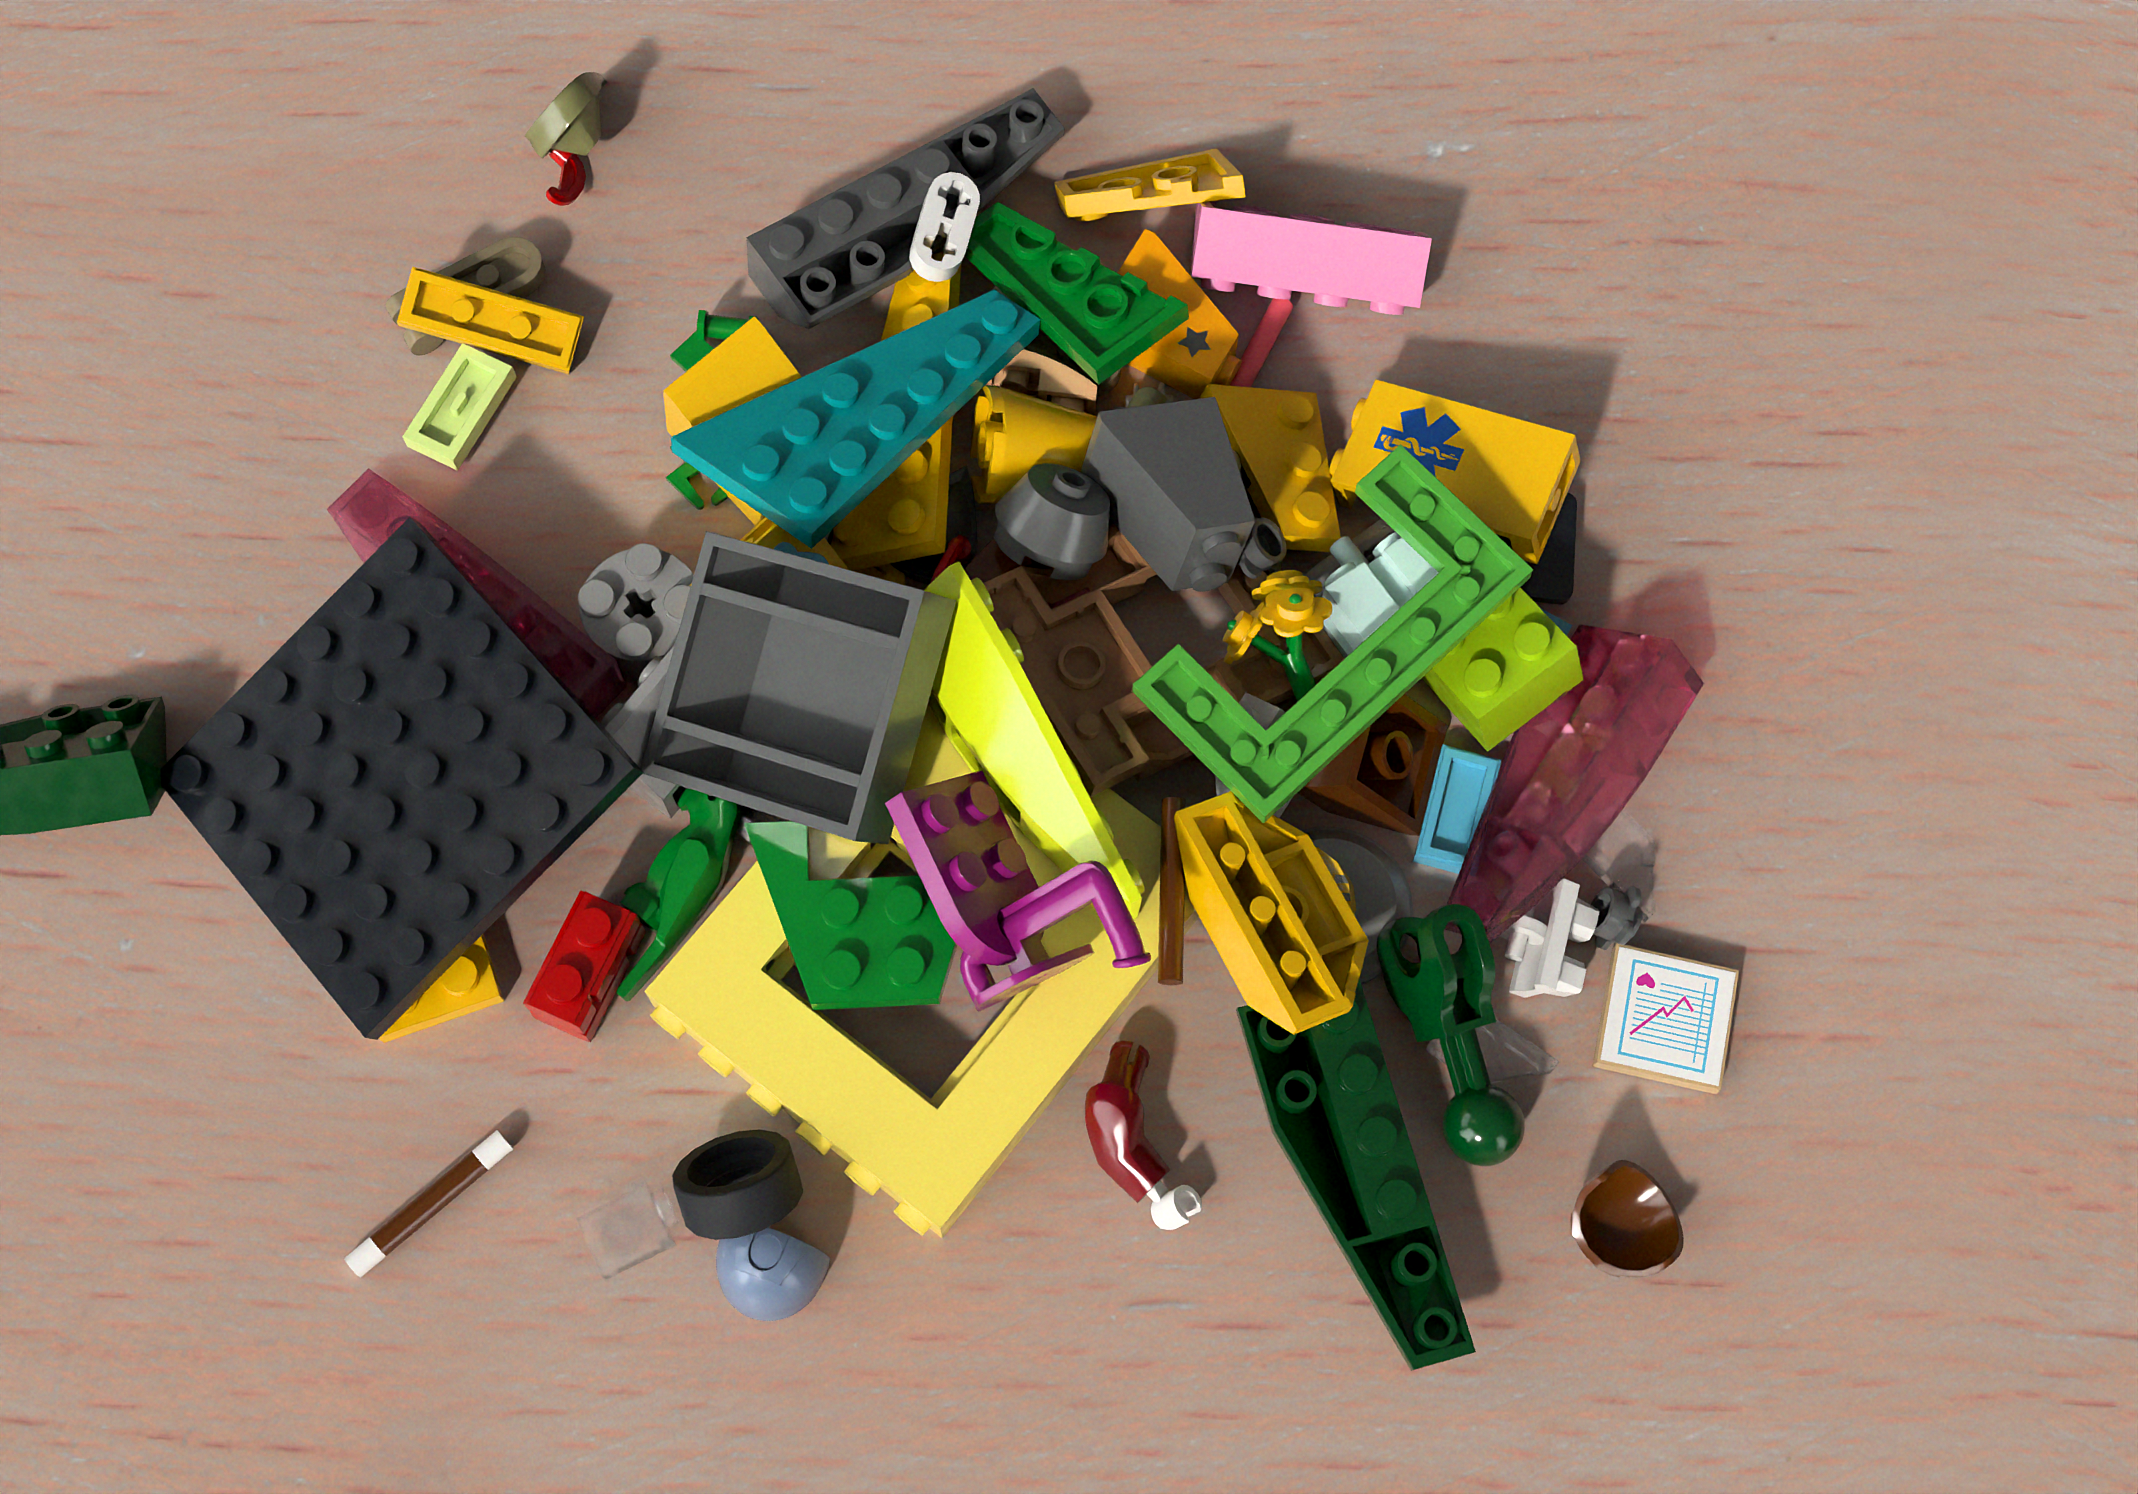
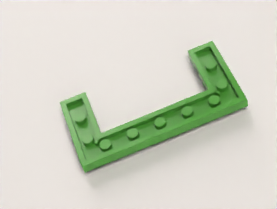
[1133,444,1533,824]

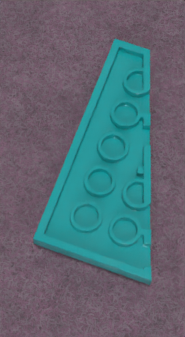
[671,290,1040,549]

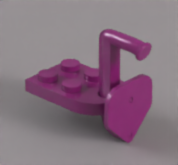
[885,770,1151,1012]

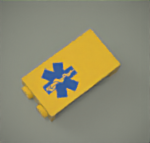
[1329,379,1580,564]

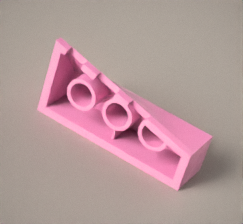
[1190,201,1432,315]

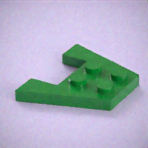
[744,821,957,1010]

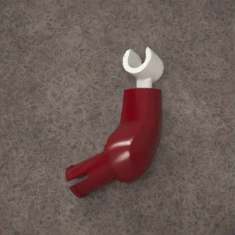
[1085,1041,1202,1230]

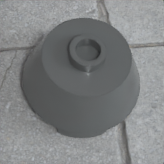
[994,463,1110,580]

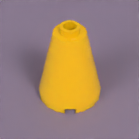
[970,385,1097,504]

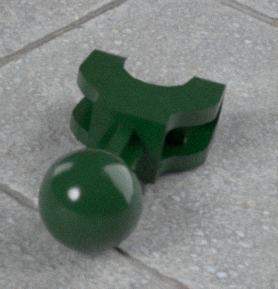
[1377,904,1525,1166]

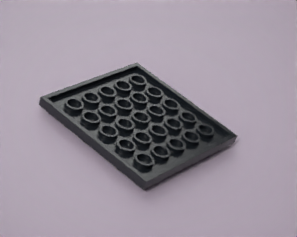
[160,517,644,1040]

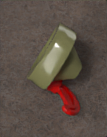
[525,72,607,206]

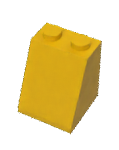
[663,316,802,526]

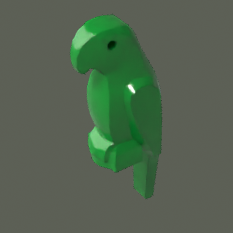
[616,788,740,1001]

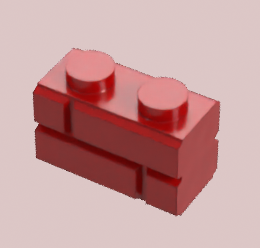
[523,890,646,1043]

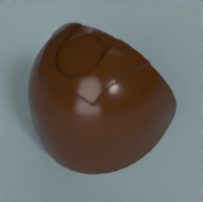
[1570,1160,1684,1278]

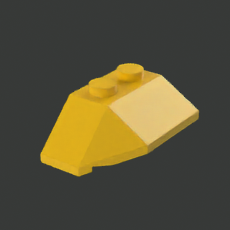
[1174,791,1369,1035]

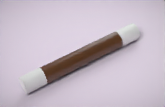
[344,1130,513,1278]

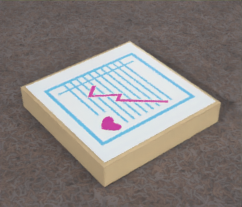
[1592,943,1739,1094]

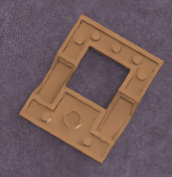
[983,525,1344,797]

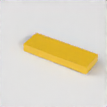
[397,266,584,375]

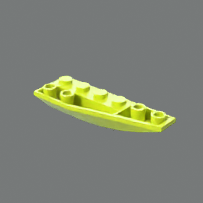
[924,562,1145,919]

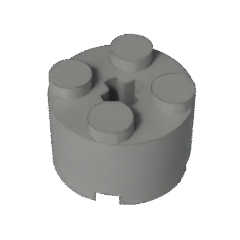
[578,543,694,683]

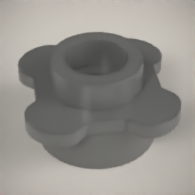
[1237,517,1287,579]
[1591,886,1642,950]

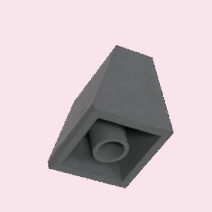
[1080,397,1255,592]

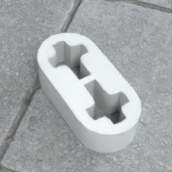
[909,172,980,282]

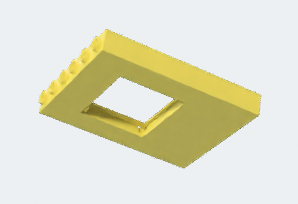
[645,704,1199,1238]

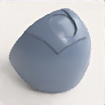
[716,1227,830,1321]

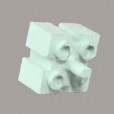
[1322,532,1438,659]

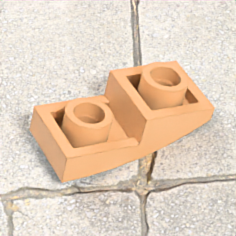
[986,349,1097,416]

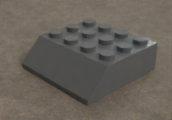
[641,531,956,844]

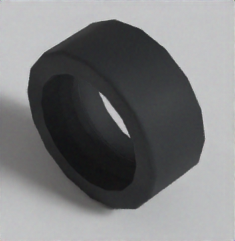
[672,1129,803,1240]

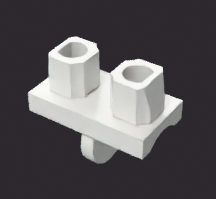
[1492,878,1600,998]

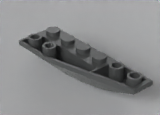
[746,88,1065,329]

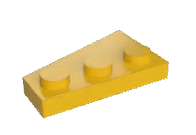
[1054,148,1246,221]
[1200,384,1341,552]

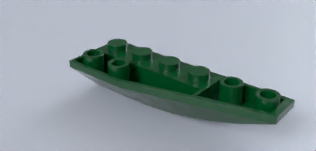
[0,695,167,836]
[1236,979,1476,1371]

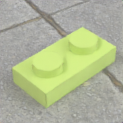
[402,343,517,471]

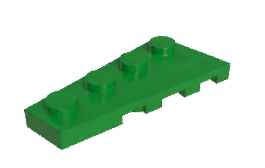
[964,202,1189,385]

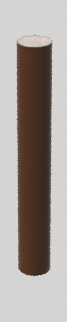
[1158,797,1186,985]

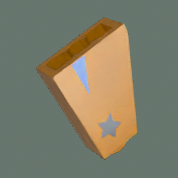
[1117,228,1242,399]

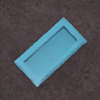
[1412,744,1501,878]

